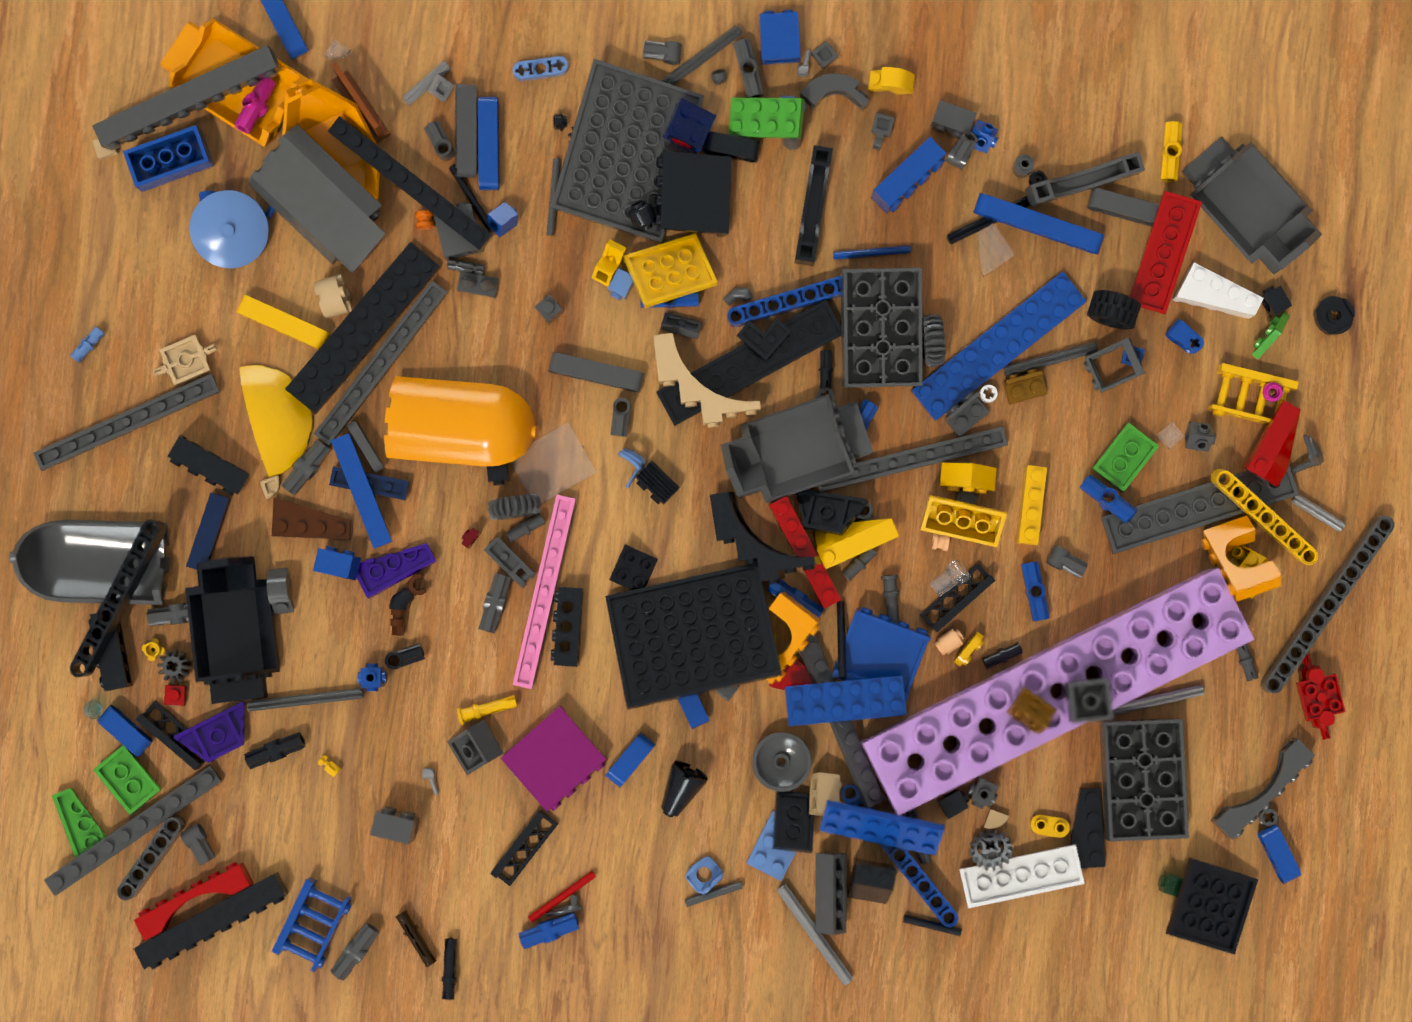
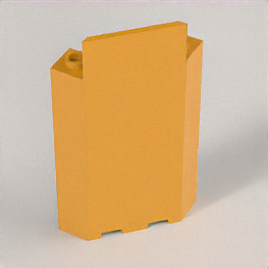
[160,18,309,147]

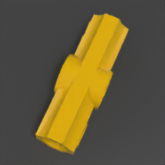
[1160,121,1183,182]

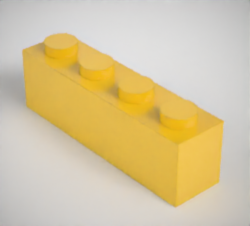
[1015,465,1047,546]

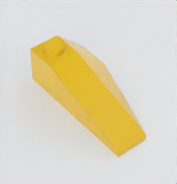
[815,518,900,570]

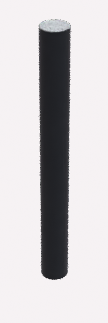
[449,164,493,233]
[836,601,847,679]

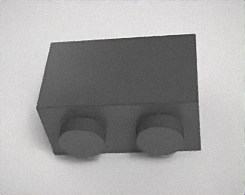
[930,100,976,139]

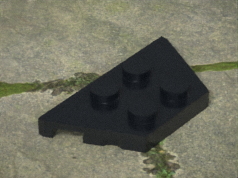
[796,489,868,535]

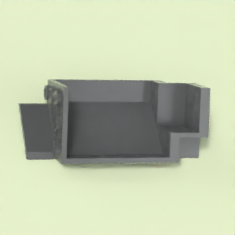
[1182,137,1322,275]
[721,394,874,503]

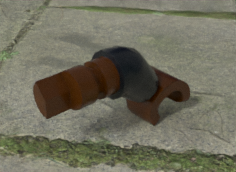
[389,573,427,636]

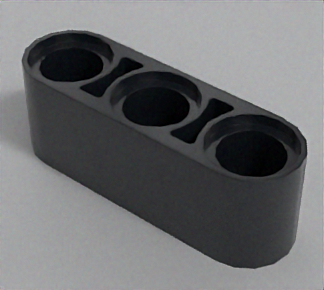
[703,131,761,163]

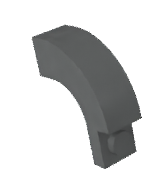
[799,73,869,111]

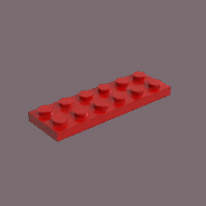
[1130,191,1202,315]

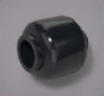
[628,200,656,231]

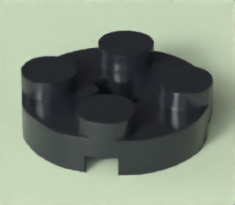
[1313,296,1355,335]

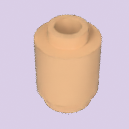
[934,628,964,655]

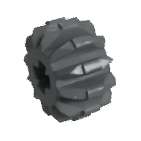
[157,649,192,683]

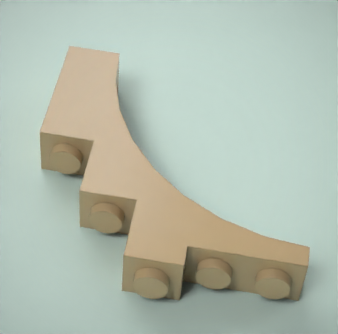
[653,333,761,428]

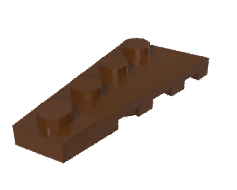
[272,498,351,540]

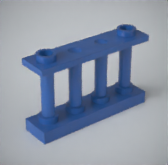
[271,877,352,972]

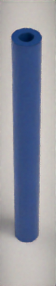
[833,245,911,260]

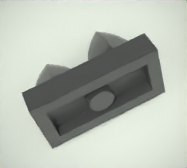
[457,271,499,298]

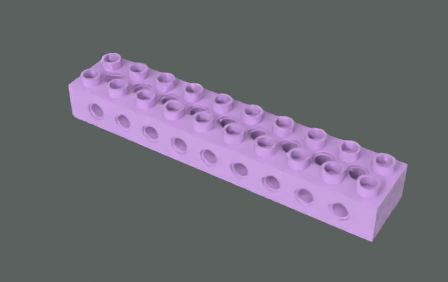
[860,568,1254,815]

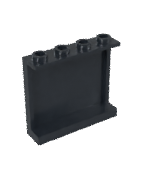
[654,151,732,237]

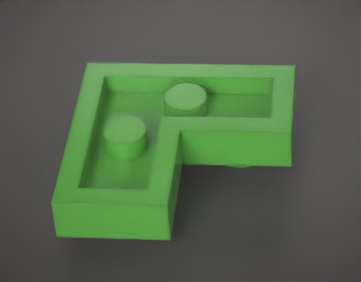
[1252,311,1290,359]

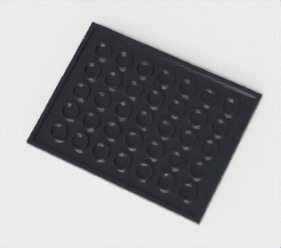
[605,562,782,710]

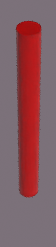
[528,871,596,923]

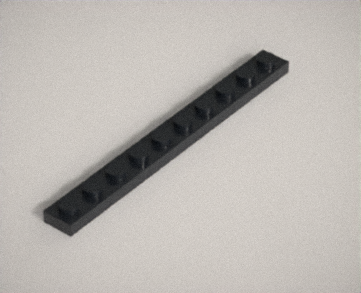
[328,116,492,251]

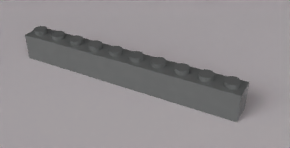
[92,45,281,150]

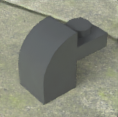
[267,567,294,615]

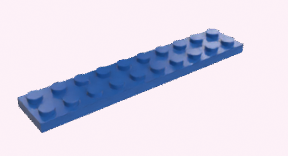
[911,272,1087,421]

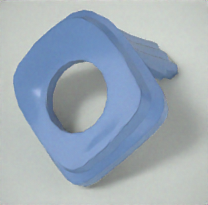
[618,448,646,488]
[685,856,724,895]

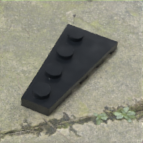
[1069,787,1106,868]

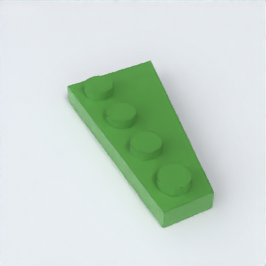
[52,788,107,858]

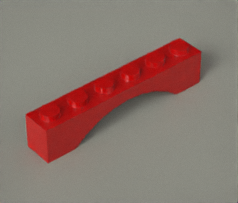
[769,496,841,609]
[134,862,254,941]

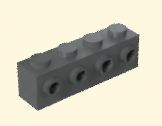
[815,852,846,935]

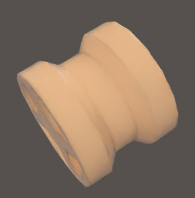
[931,533,950,551]

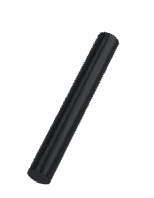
[902,914,962,936]

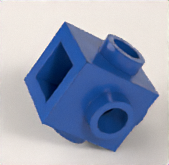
[972,119,999,153]
[358,663,387,691]

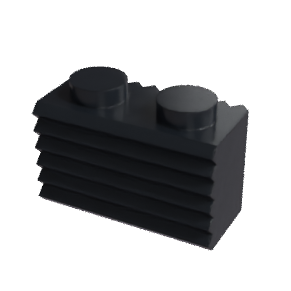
[636,461,680,505]

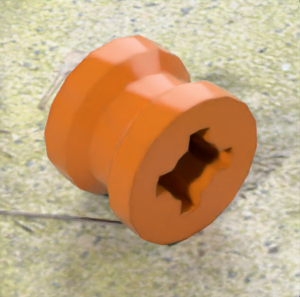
[415,210,435,230]

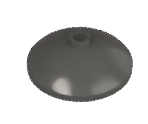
[752,732,811,792]

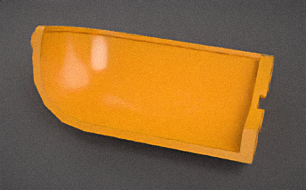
[384,376,538,466]

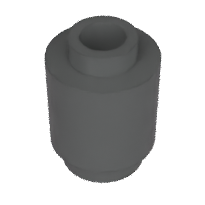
[1012,155,1034,178]

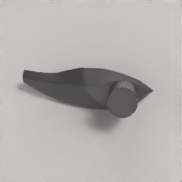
[545,895,583,916]

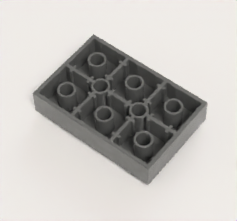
[841,268,923,388]
[1099,718,1189,842]

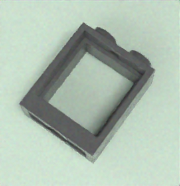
[1084,338,1145,393]

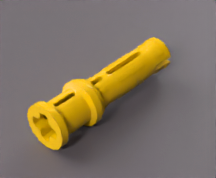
[457,695,517,725]

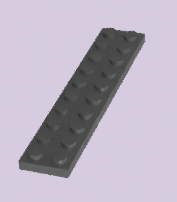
[1100,466,1299,554]

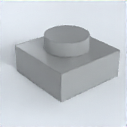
[428,75,454,102]

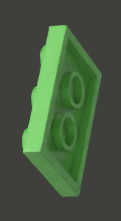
[1092,422,1159,493]
[93,745,162,815]

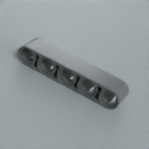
[455,83,476,178]
[1087,188,1159,227]
[548,352,645,393]
[117,816,186,900]

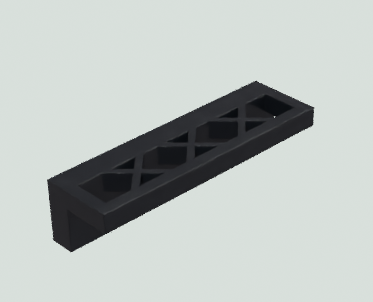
[920,563,995,632]
[135,701,206,770]
[490,809,558,886]

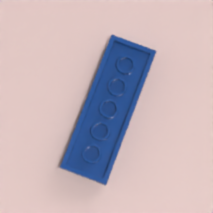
[785,676,907,726]
[819,800,945,855]

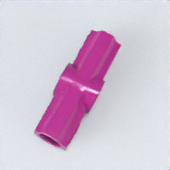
[235,78,276,134]

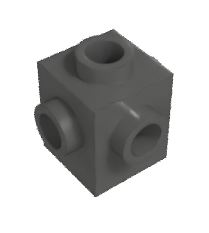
[1184,421,1216,452]
[967,777,998,809]

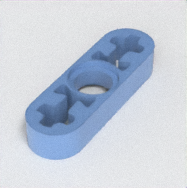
[513,56,569,81]

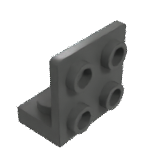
[945,391,990,437]

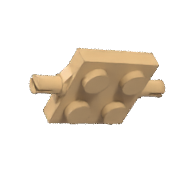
[153,335,218,386]

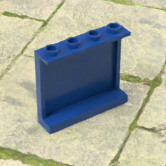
[832,607,931,702]

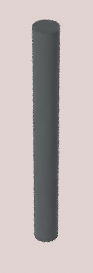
[546,158,561,236]

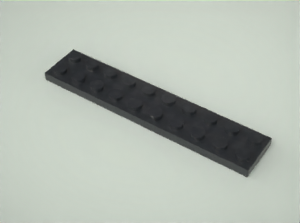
[285,242,441,414]
[656,300,841,426]

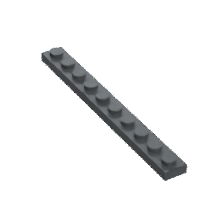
[314,281,448,446]
[33,374,221,471]
[818,426,1008,492]
[790,629,885,808]
[44,765,222,896]

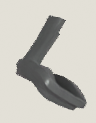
[1291,434,1324,474]

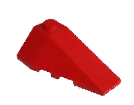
[1243,400,1301,487]

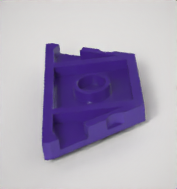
[174,701,245,763]

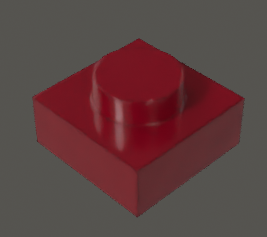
[461,528,481,549]

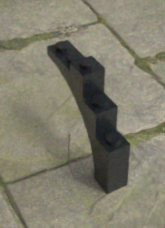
[710,492,821,584]

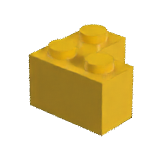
[940,463,997,494]

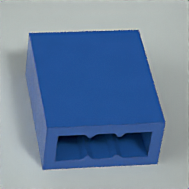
[759,10,801,65]

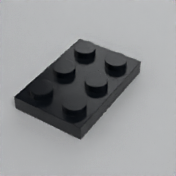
[772,791,814,854]

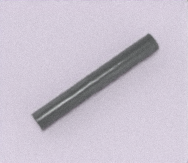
[685,881,743,907]

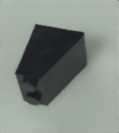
[847,858,897,904]

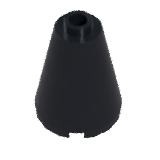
[661,760,708,818]

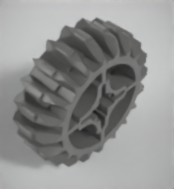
[922,314,945,367]
[488,494,541,520]

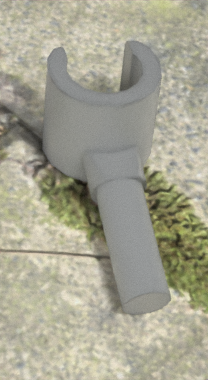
[798,50,811,77]
[422,768,439,795]

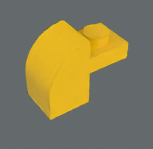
[868,67,915,95]
[592,239,627,287]

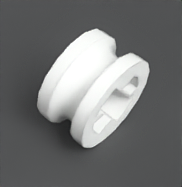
[979,385,998,403]

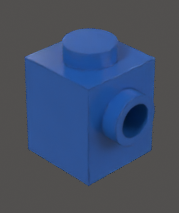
[487,202,518,237]

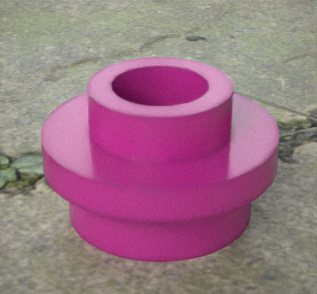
[1262,382,1283,402]

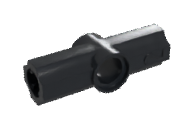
[244,732,306,770]

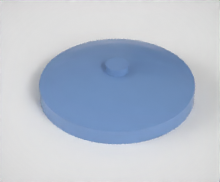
[189,190,269,268]

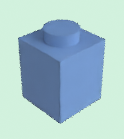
[608,268,634,301]

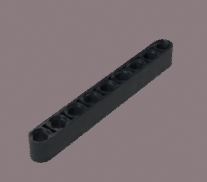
[70,520,166,677]

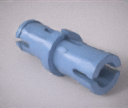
[70,326,105,363]

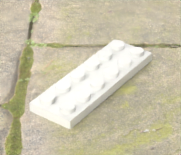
[959,844,1085,908]

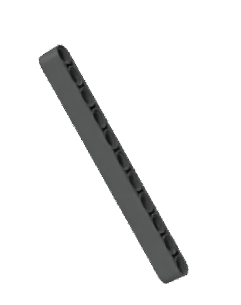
[1261,516,1395,693]

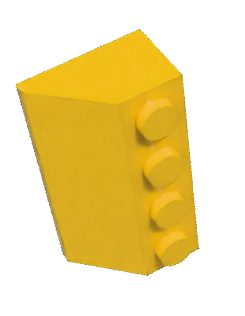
[921,495,1007,547]

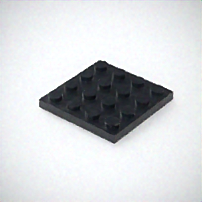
[1165,857,1258,955]

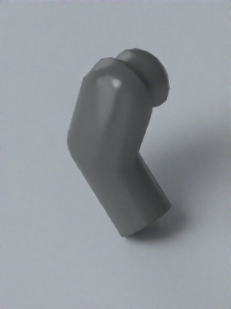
[723,287,753,306]

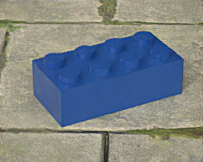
[123,125,214,192]
[871,137,946,214]

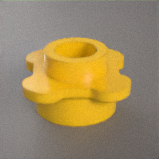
[142,638,165,661]

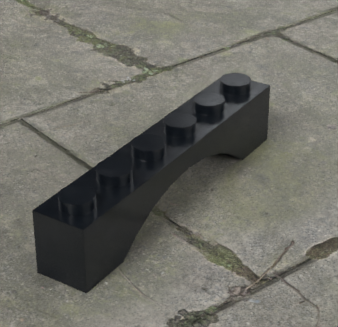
[794,145,833,266]

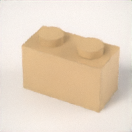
[809,772,842,816]

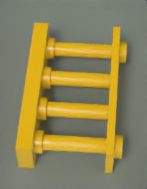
[1207,363,1299,425]

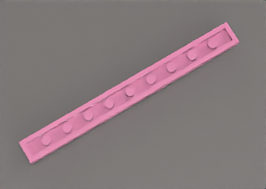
[513,495,576,689]

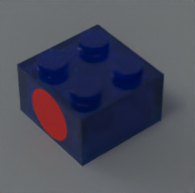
[662,98,716,154]

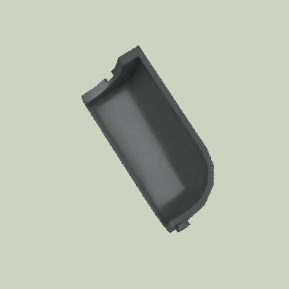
[9,520,170,605]

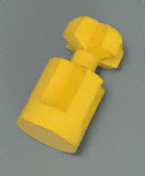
[318,755,341,778]

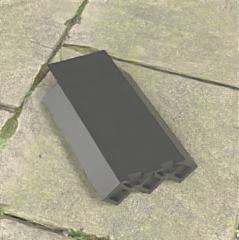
[249,124,386,273]

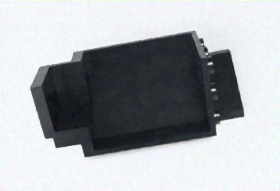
[185,556,280,704]

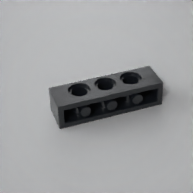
[550,587,583,667]

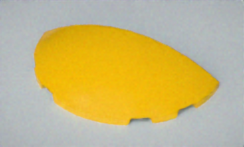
[239,365,313,478]

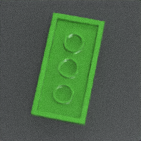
[728,98,805,139]

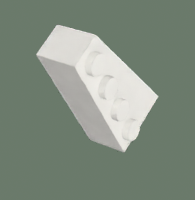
[1172,262,1264,319]

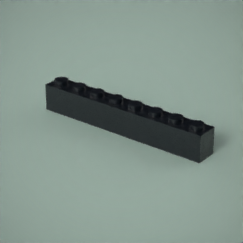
[133,872,289,970]

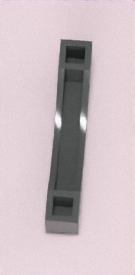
[1025,152,1145,207]
[1211,738,1315,839]

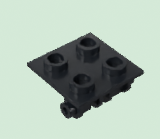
[609,544,658,590]

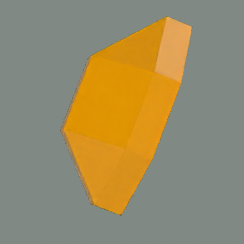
[282,79,380,201]

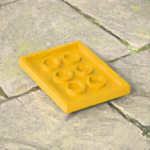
[624,233,718,308]

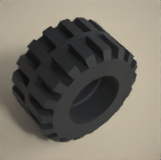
[1087,290,1141,330]

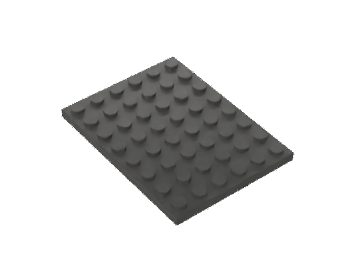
[550,59,704,243]

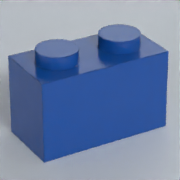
[313,546,361,580]

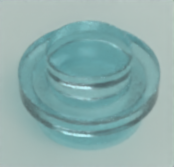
[84,700,102,719]

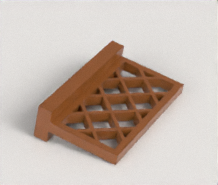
[331,63,391,143]

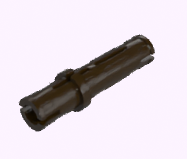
[395,910,437,968]

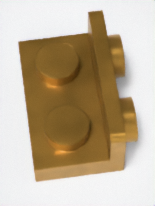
[1003,369,1048,405]
[1007,687,1058,734]

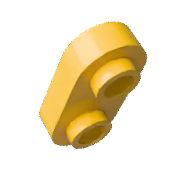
[953,631,984,667]
[1030,814,1070,838]

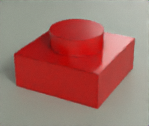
[164,685,187,706]

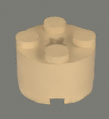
[314,274,353,318]

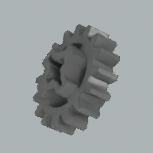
[969,829,1013,871]

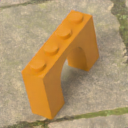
[1201,515,1281,602]
[766,592,821,684]

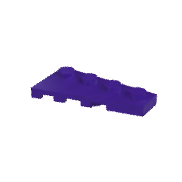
[357,543,437,599]

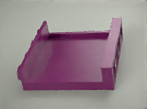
[500,706,607,811]

